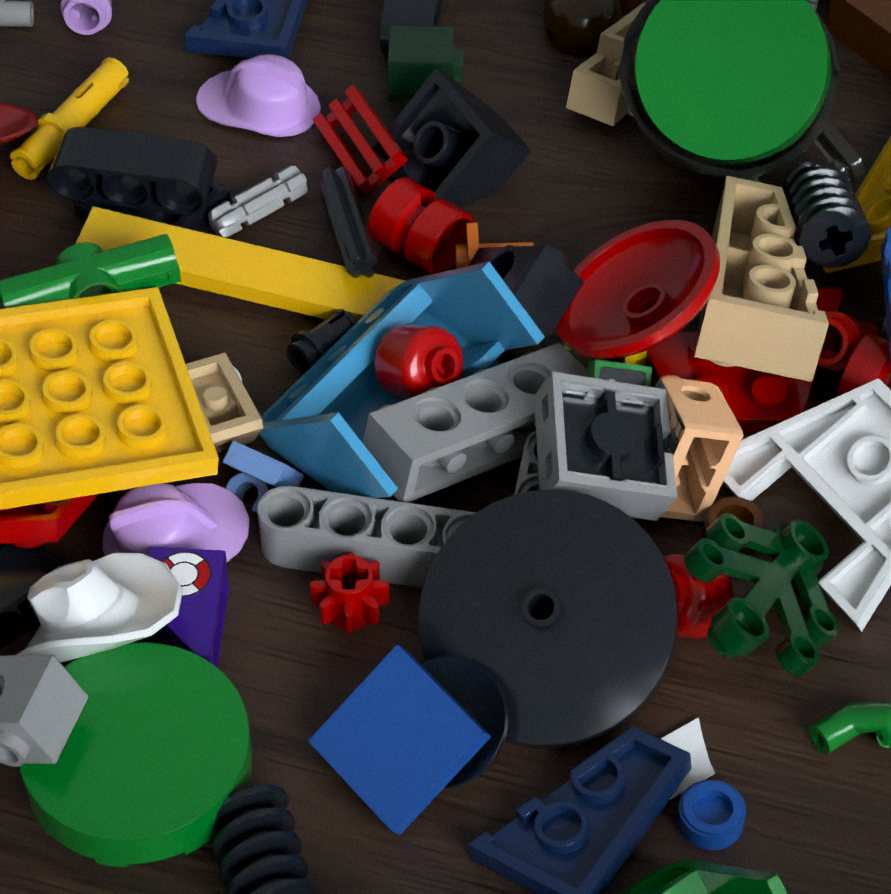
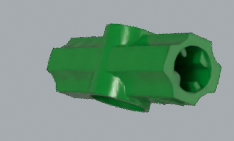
[0,234,181,309]

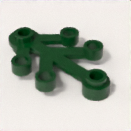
[684,513,839,677]

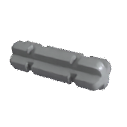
[208,166,308,238]

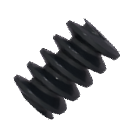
[782,162,871,268]
[211,785,316,894]

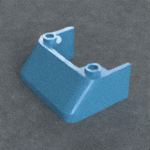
[259,262,545,498]

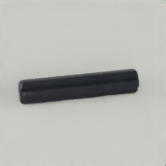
[320,167,378,278]

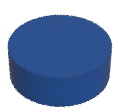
[677,780,746,850]

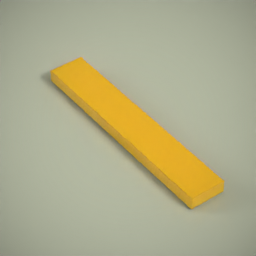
[75,207,405,321]

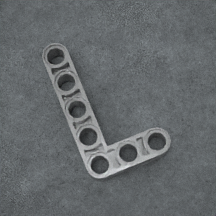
[258,430,540,588]

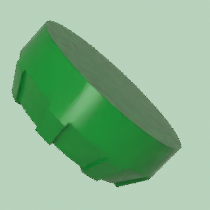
[635,0,832,164]
[19,642,252,867]

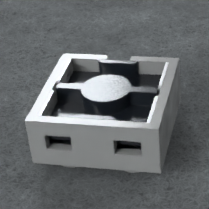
[534,371,677,521]

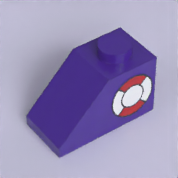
[148,547,230,668]

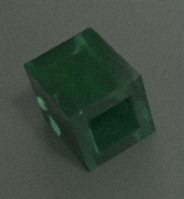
[388,26,464,102]

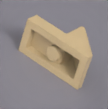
[186,352,263,453]

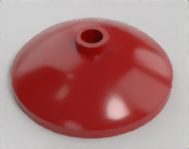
[556,220,720,358]

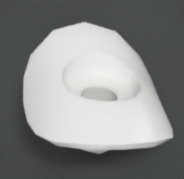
[17,553,183,663]

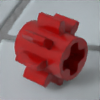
[310,552,390,634]

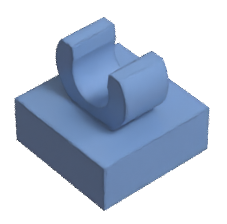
[223,440,304,513]

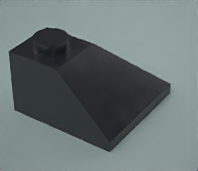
[373,68,532,208]

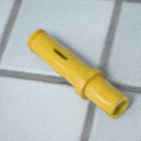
[10,57,129,180]

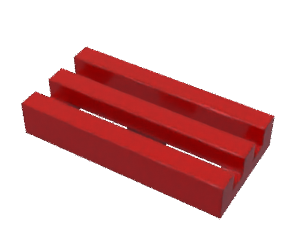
[312,84,408,196]

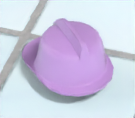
[196,54,321,137]
[102,483,249,562]

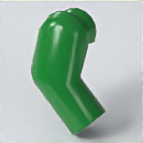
[808,701,891,755]

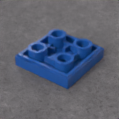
[308,644,492,835]

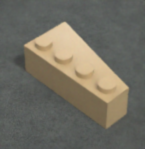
[694,176,829,382]

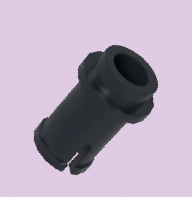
[287,309,357,374]

